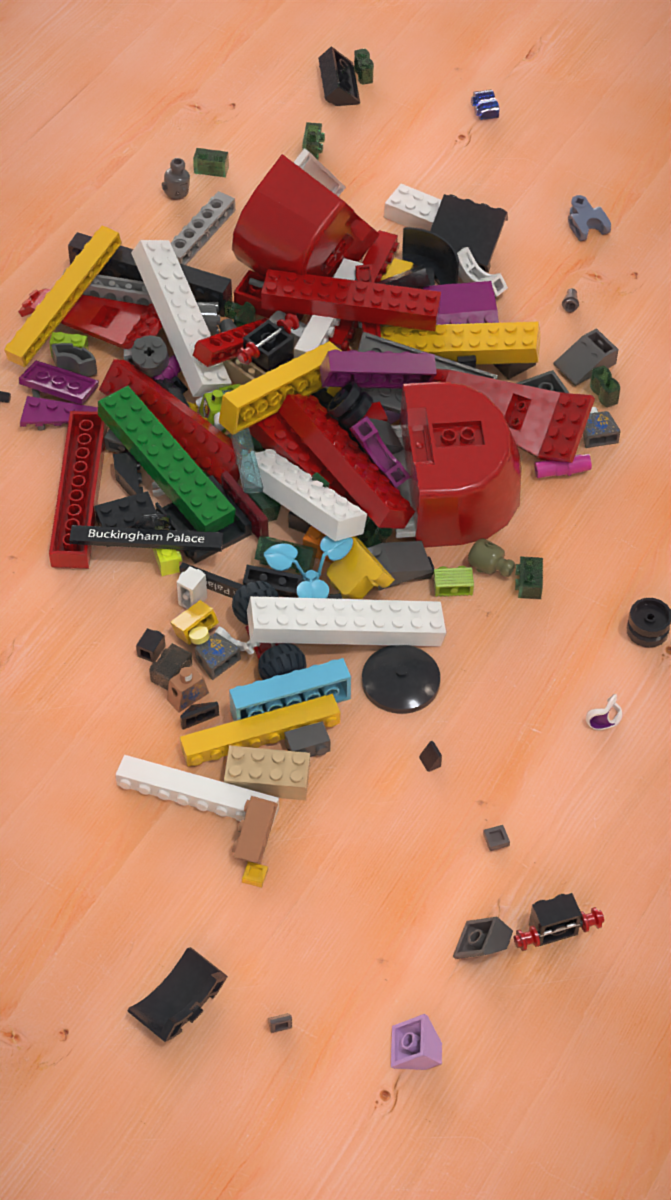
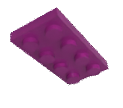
[19,360,99,405]

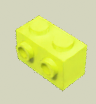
[153,548,182,576]

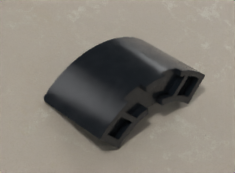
[402,227,459,285]
[127,947,228,1042]

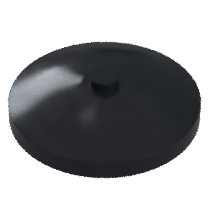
[362,645,440,714]

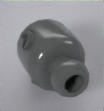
[162,158,190,199]

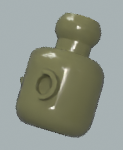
[468,538,515,577]

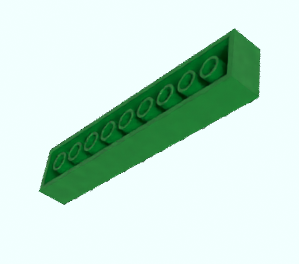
[98,386,236,532]

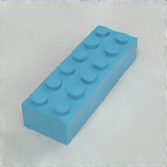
[229,658,351,721]

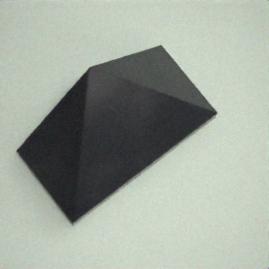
[180,701,219,730]

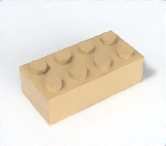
[224,746,310,800]

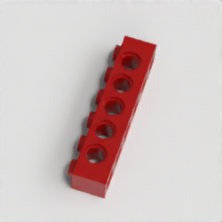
[192,318,267,367]

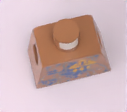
[167,666,209,713]

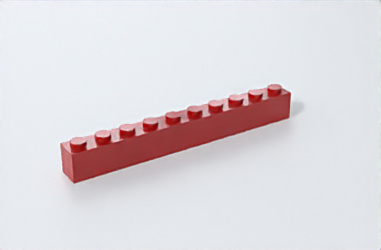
[329,230,400,351]

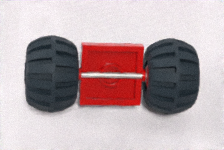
[232,581,307,680]

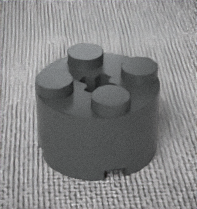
[196,302,220,336]
[131,335,169,377]

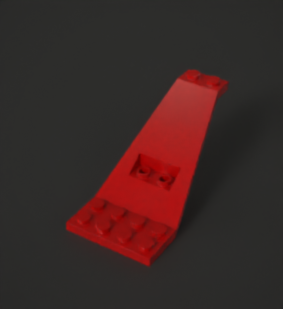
[18,288,163,349]
[432,369,595,463]

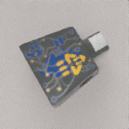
[583,407,621,448]
[195,633,241,680]

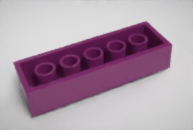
[320,349,437,389]

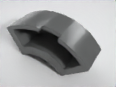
[51,343,97,377]

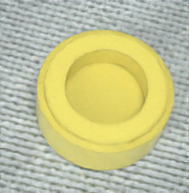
[189,626,210,645]

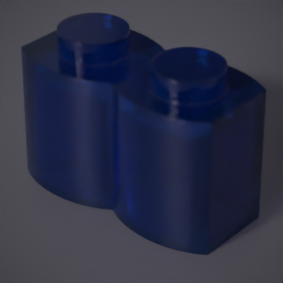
[471,89,500,120]

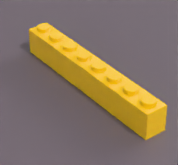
[180,694,341,767]

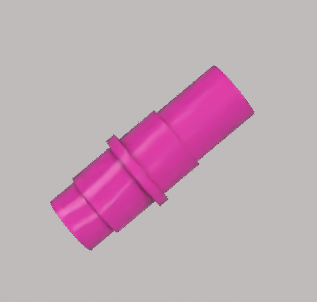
[534,454,592,478]

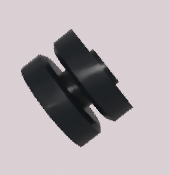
[327,381,373,428]
[627,598,671,647]

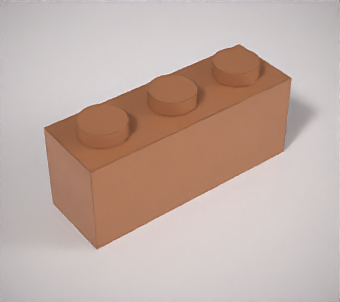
[232,796,278,864]

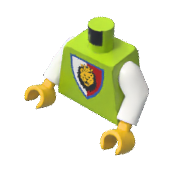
[187,390,226,433]

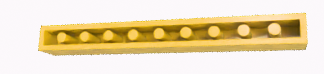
[4,225,122,368]

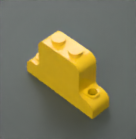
[327,536,395,599]

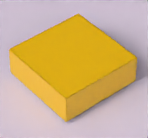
[242,861,268,888]

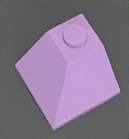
[391,1014,442,1070]

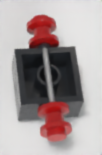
[237,313,299,371]
[514,893,605,951]

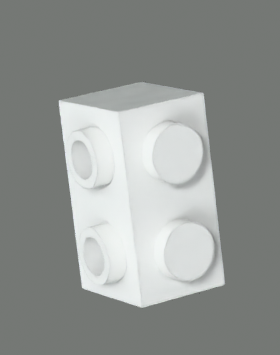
[176,566,207,609]

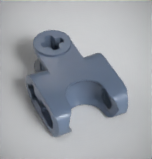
[568,195,611,241]

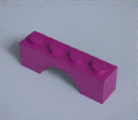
[349,416,411,488]

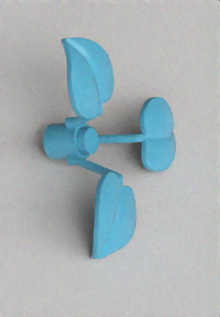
[264,536,353,599]

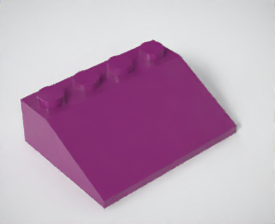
[423,281,499,325]

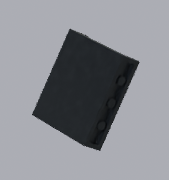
[430,194,508,273]
[155,475,252,564]

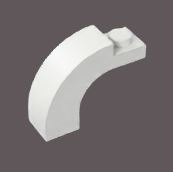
[457,247,508,297]

